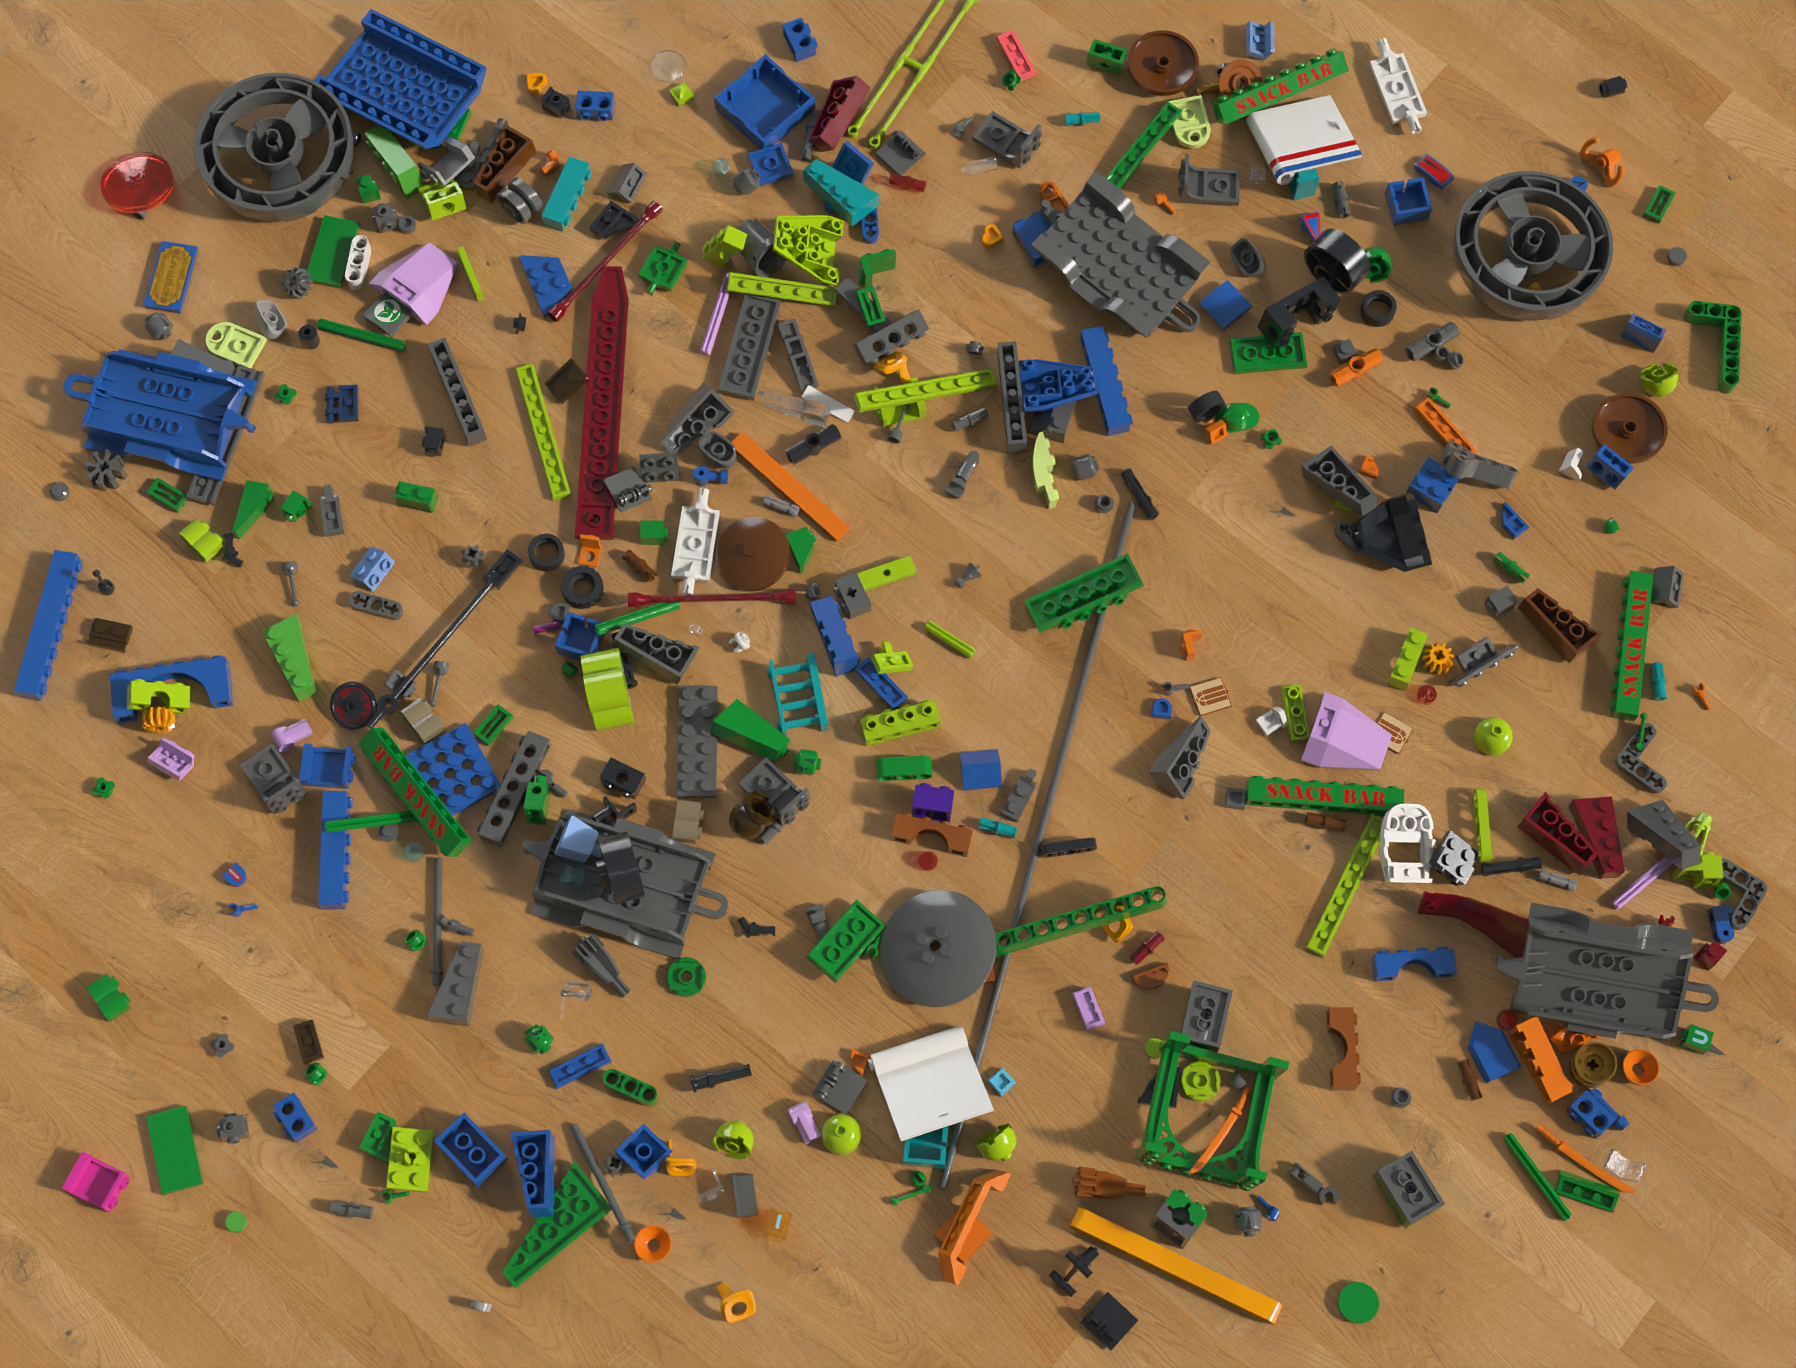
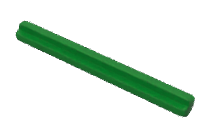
[317,318,405,351]
[594,602,681,636]
[324,811,417,833]
[1503,1133,1572,1221]

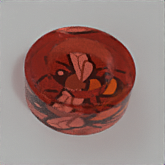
[1417,685,1437,705]

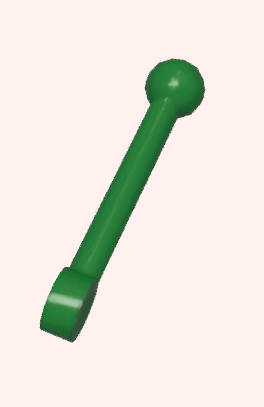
[1635,713,1648,751]
[891,1185,931,1205]

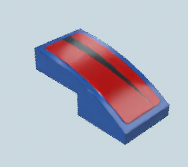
[1414,154,1455,190]

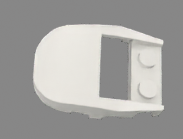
[1379,804,1436,883]

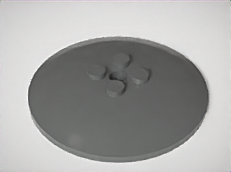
[880,890,997,1007]

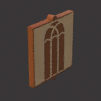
[1190,677,1232,716]
[1376,712,1413,754]

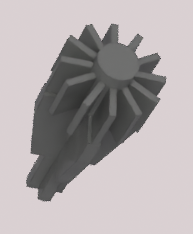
[572,933,631,998]

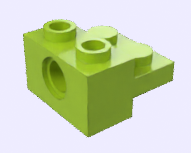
[418,179,466,221]
[1672,852,1723,888]

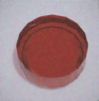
[1496,1010,1517,1031]

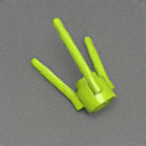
[1685,812,1712,856]

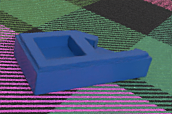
[1501,502,1529,539]

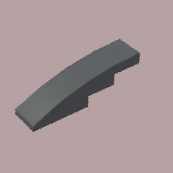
[835,277,895,342]
[778,318,819,392]

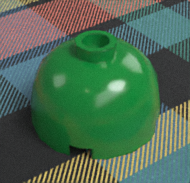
[1363,247,1392,283]

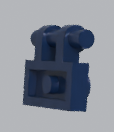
[325,384,359,424]

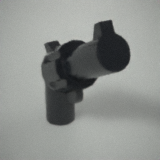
[222,533,244,568]
[738,917,775,938]

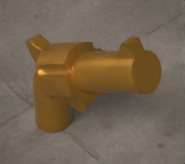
[1195,76,1220,96]

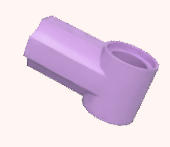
[271,719,313,752]
[787,1101,821,1144]

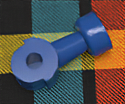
[693,466,728,486]

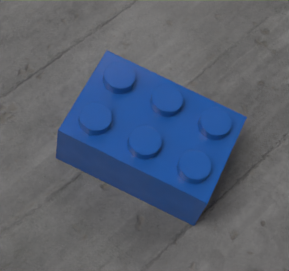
[434,1112,508,1188]

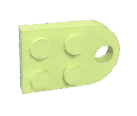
[1168,95,1211,149]
[206,322,267,368]

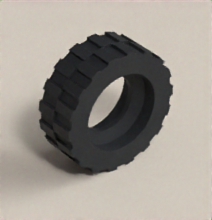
[561,565,604,609]

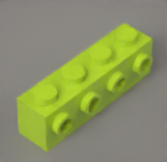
[860,700,941,746]

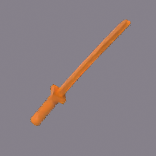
[1189,1086,1252,1174]
[1535,1124,1635,1193]

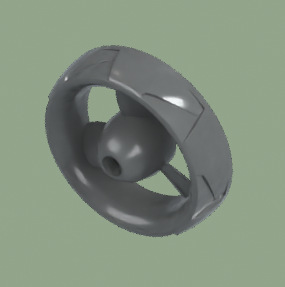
[194,73,354,222]
[1453,171,1613,321]

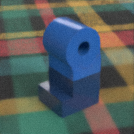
[1708,905,1734,945]

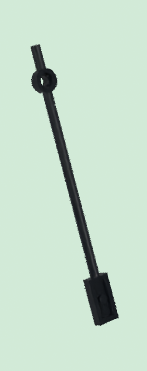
[366,549,523,729]

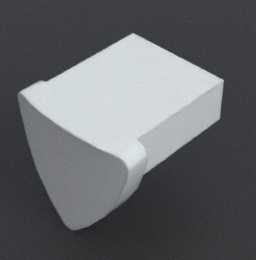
[1559,448,1584,480]
[1255,707,1287,737]

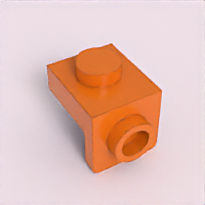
[1180,629,1202,661]

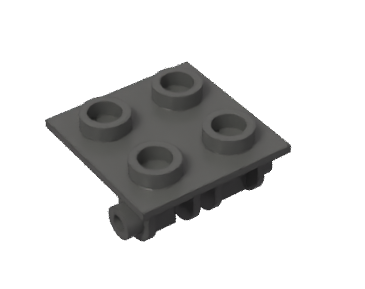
[875,130,926,176]
[639,452,679,483]
[603,466,652,513]
[812,1060,867,1115]

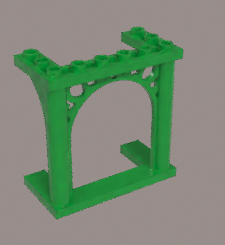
[1135,1031,1289,1191]

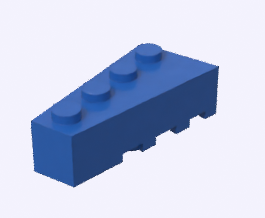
[810,596,860,677]
[510,1130,555,1217]

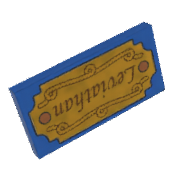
[144,241,198,314]

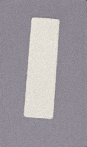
[802,385,855,422]

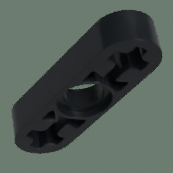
[1040,838,1097,858]

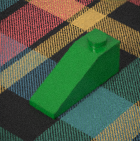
[232,480,273,539]

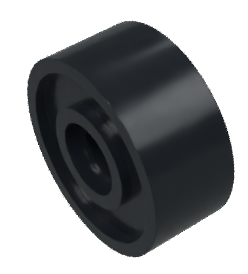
[1304,229,1370,295]
[596,831,645,905]

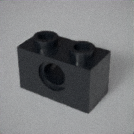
[600,757,646,799]

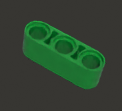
[875,756,932,781]
[602,1069,658,1107]

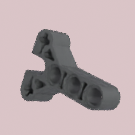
[1440,441,1518,489]

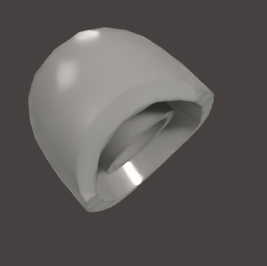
[253,300,287,339]

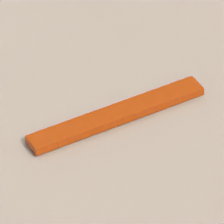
[732,432,850,542]

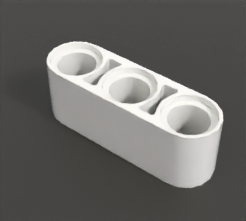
[345,235,371,290]

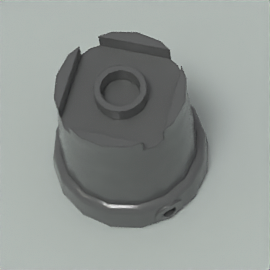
[737,218,787,277]

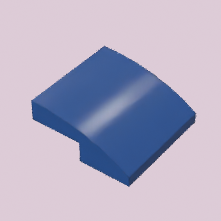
[1200,280,1253,330]

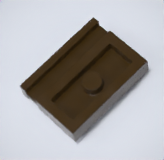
[544,358,589,404]
[86,618,133,653]

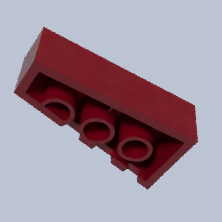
[808,75,871,152]
[1517,792,1598,875]
[1568,796,1625,879]

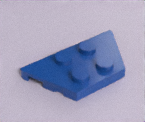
[519,255,572,318]

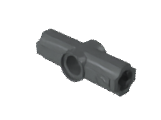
[1405,321,1460,362]

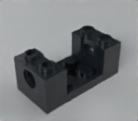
[1257,276,1341,349]

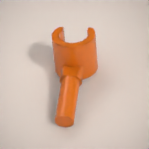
[1154,192,1176,215]
[1692,682,1711,710]

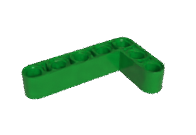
[1684,301,1742,394]

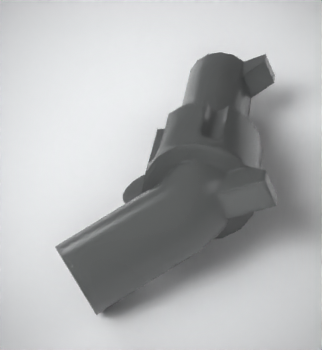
[437,914,474,937]

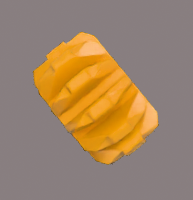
[1421,642,1454,675]
[141,706,175,734]

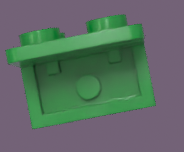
[858,249,896,289]

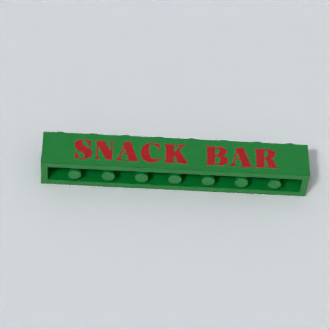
[1212,48,1349,125]
[1609,571,1654,721]
[358,727,472,857]
[1246,776,1404,816]

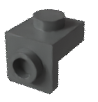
[384,669,417,699]

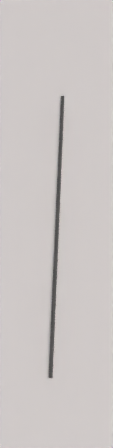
[938,501,1136,1189]

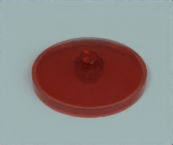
[100,152,174,213]

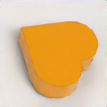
[526,73,548,95]
[981,224,1004,248]

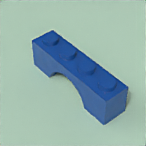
[1372,947,1457,982]

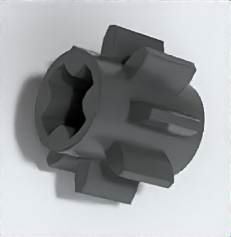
[461,545,485,569]
[603,1153,628,1178]

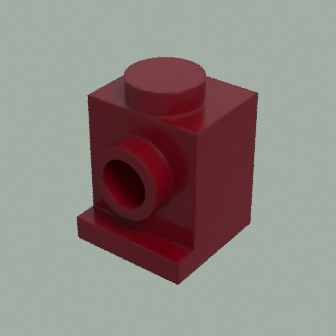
[1693,941,1727,970]

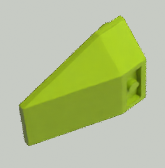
[773,215,844,287]

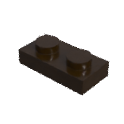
[293,1019,324,1064]

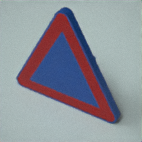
[1300,212,1320,241]

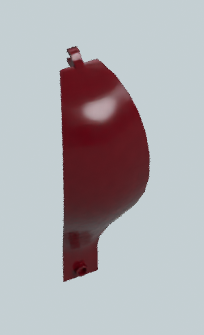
[1418,891,1675,958]

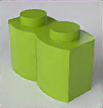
[179,518,224,563]

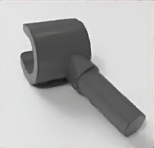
[953,117,973,137]
[1162,682,1189,696]

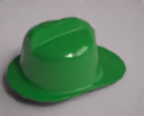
[1215,403,1259,433]

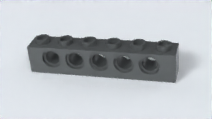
[428,337,487,446]
[997,341,1027,453]
[477,731,551,848]

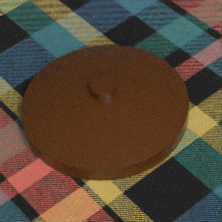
[1127,30,1199,96]
[1592,393,1668,464]
[715,517,790,592]

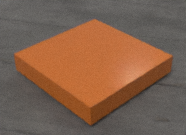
[934,1209,992,1264]

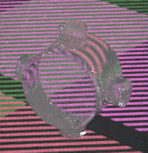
[689,623,703,636]

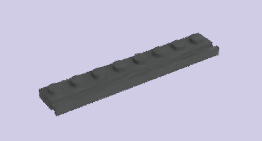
[187,365,265,506]

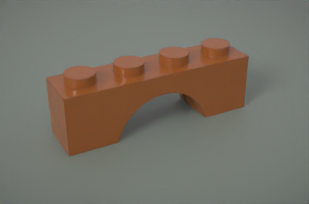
[891,812,973,857]
[1326,1007,1361,1091]

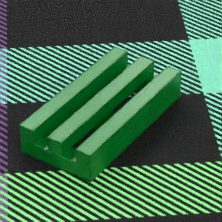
[1643,185,1676,223]
[856,286,885,327]
[147,477,189,513]
[473,704,514,746]

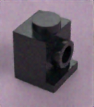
[541,86,570,118]
[422,426,446,457]

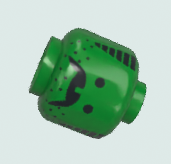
[793,749,821,776]
[523,1024,553,1055]

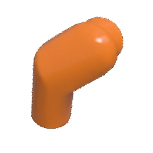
[540,149,559,176]

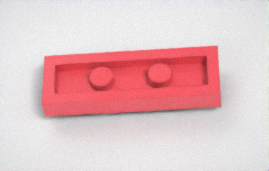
[997,30,1036,81]

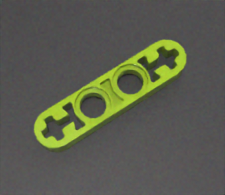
[1473,788,1492,862]

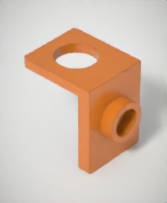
[578,534,601,567]

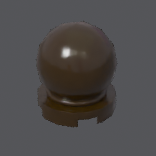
[729,790,779,840]

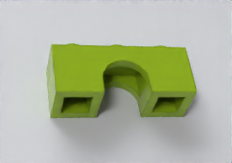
[702,225,747,268]
[1387,627,1428,691]
[126,679,190,714]

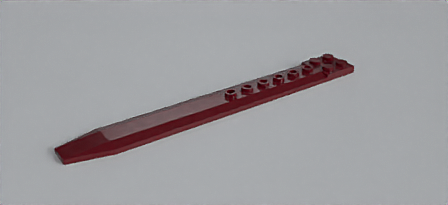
[575,266,629,540]

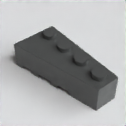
[1627,800,1700,869]

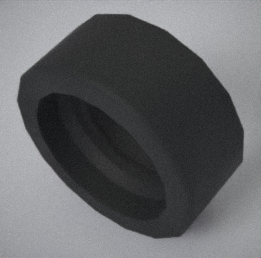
[1360,290,1397,327]
[1188,391,1225,422]
[528,533,565,572]

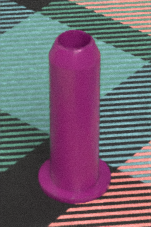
[532,621,560,636]

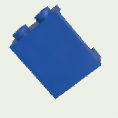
[1012,212,1050,268]
[299,744,356,789]

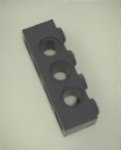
[852,309,929,365]

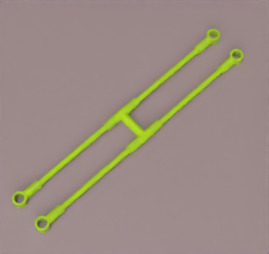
[848,0,978,150]

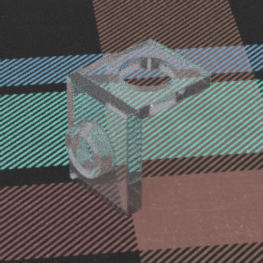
[1604,1149,1646,1182]
[696,1166,724,1203]

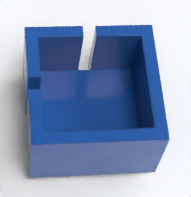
[1385,177,1432,225]
[1406,457,1459,513]
[555,612,605,661]

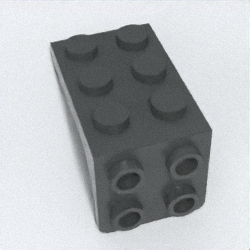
[972,111,1042,169]
[1178,154,1240,206]
[239,743,307,815]
[738,757,810,827]

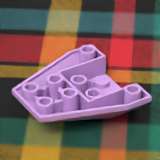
[369,242,458,326]
[1301,692,1392,770]

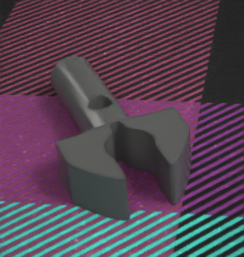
[534,770,568,798]

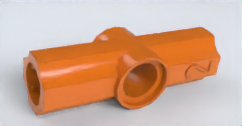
[1328,348,1384,388]

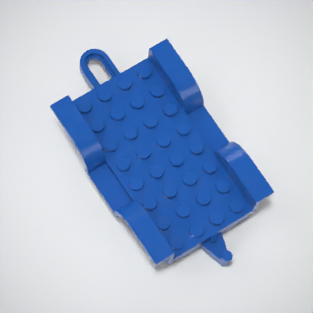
[64,349,257,481]

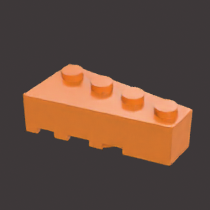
[1508,1016,1573,1106]

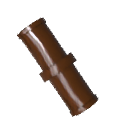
[622,550,658,582]
[1305,812,1346,832]
[1457,1059,1483,1101]

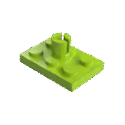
[386,1127,433,1193]

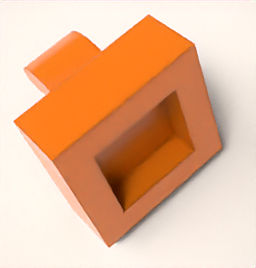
[1206,419,1227,445]

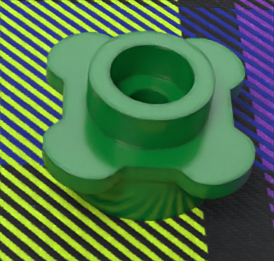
[1002,70,1021,91]
[274,384,297,405]
[1260,429,1282,449]
[92,777,115,799]

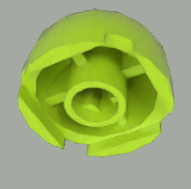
[1640,363,1679,397]
[1473,717,1513,757]
[821,1114,861,1156]
[712,1120,754,1159]
[976,1123,1017,1161]

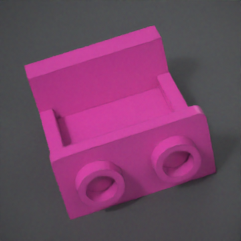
[62,1151,130,1212]

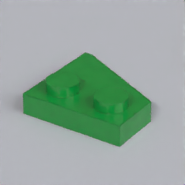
[358,1112,396,1163]

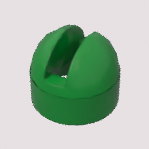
[1603,517,1620,534]
[561,661,578,678]
[1714,882,1731,900]
[910,1171,926,1188]

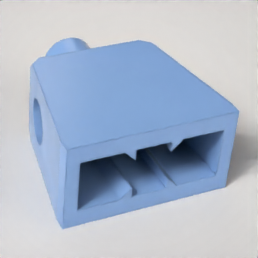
[554,816,602,863]

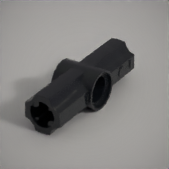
[785,424,841,465]

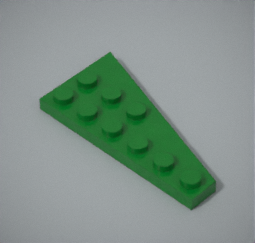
[502,1161,612,1289]

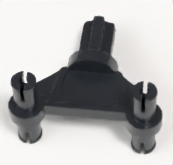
[1049,1246,1099,1297]

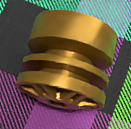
[1569,1042,1617,1088]

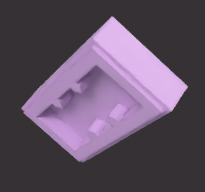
[1072,986,1105,1031]

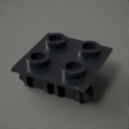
[1080,1292,1138,1351]

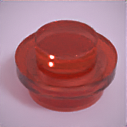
[918,851,938,871]

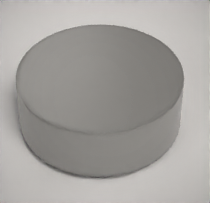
[470,1299,492,1312]

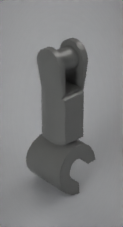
[944,451,979,499]
[806,903,829,941]
[1288,1162,1339,1205]

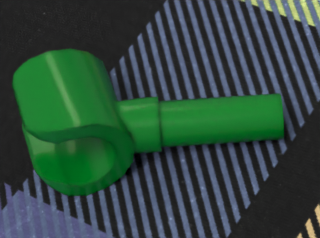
[1427,387,1451,408]
[862,934,882,961]
[381,1190,409,1204]

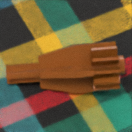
[1072,1166,1146,1199]

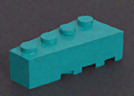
[1288,168,1320,200]

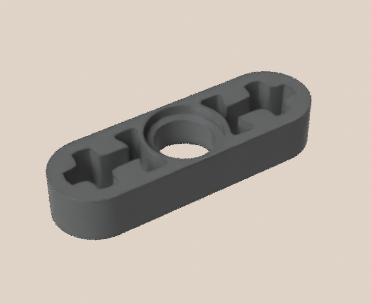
[349,591,403,620]

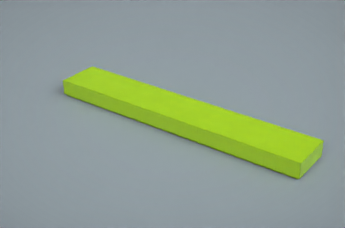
[726,272,837,306]

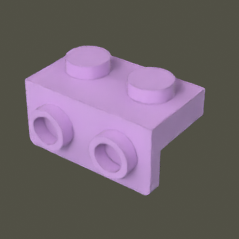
[147,737,195,781]

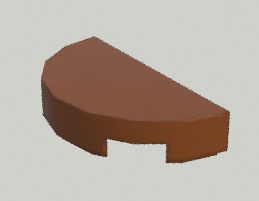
[1130,962,1169,990]

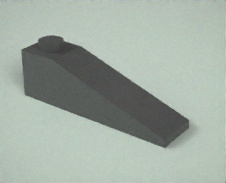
[1028,401,1077,443]
[1149,717,1211,799]

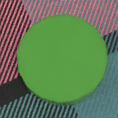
[225,1211,247,1233]

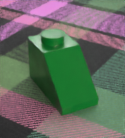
[786,526,816,574]

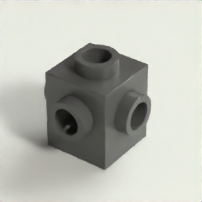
[371,203,399,234]
[216,1113,250,1144]

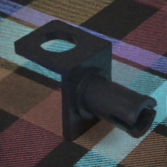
[591,796,637,823]

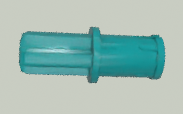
[1065,111,1101,126]
[1651,662,1667,701]
[978,817,1018,839]

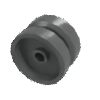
[496,177,543,224]

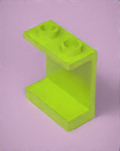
[874,377,927,427]

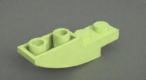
[1032,432,1059,509]

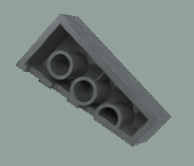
[1301,445,1378,517]
[611,624,699,685]
[427,941,484,1027]

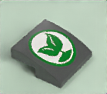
[362,292,412,337]

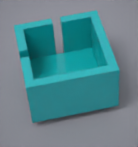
[903,1126,948,1169]

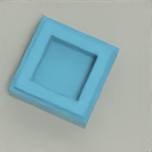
[987,1068,1016,1097]

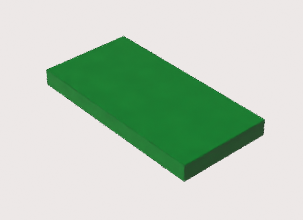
[307,215,360,288]
[1229,332,1307,374]
[806,899,886,983]
[146,1105,204,1195]

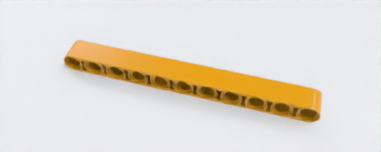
[1070,1207,1282,1325]

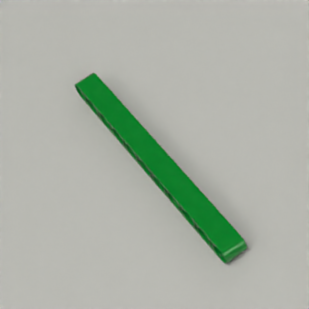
[995,886,1167,958]

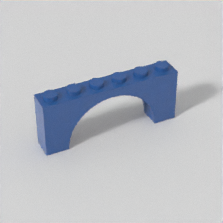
[109,655,234,723]

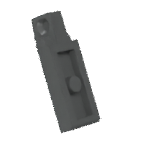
[457,141,482,191]
[320,485,344,537]
[1000,768,1037,822]

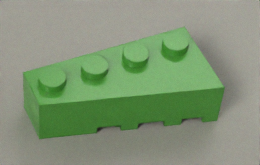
[364,125,424,199]
[262,614,317,702]

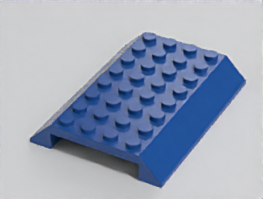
[314,9,487,149]

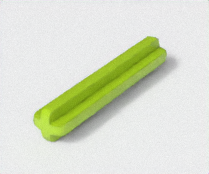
[925,621,975,658]

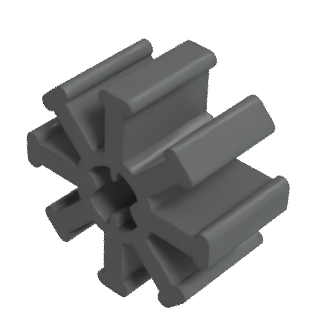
[85,449,127,491]

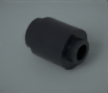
[1599,76,1627,98]
[298,325,320,350]

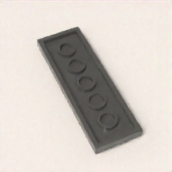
[718,293,781,400]
[677,686,718,798]

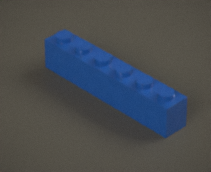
[1080,326,1133,436]
[318,790,353,910]

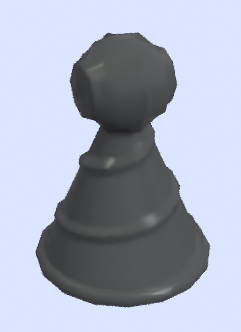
[955,563,982,588]

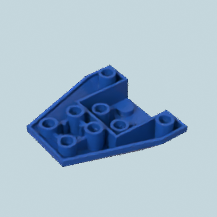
[1019,359,1098,413]

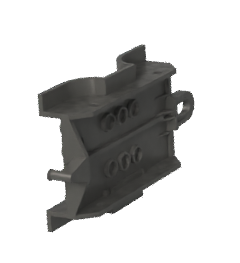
[1031,171,1210,338]
[522,809,728,959]
[1495,903,1719,1040]

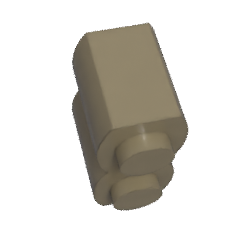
[401,698,444,744]
[672,800,705,844]

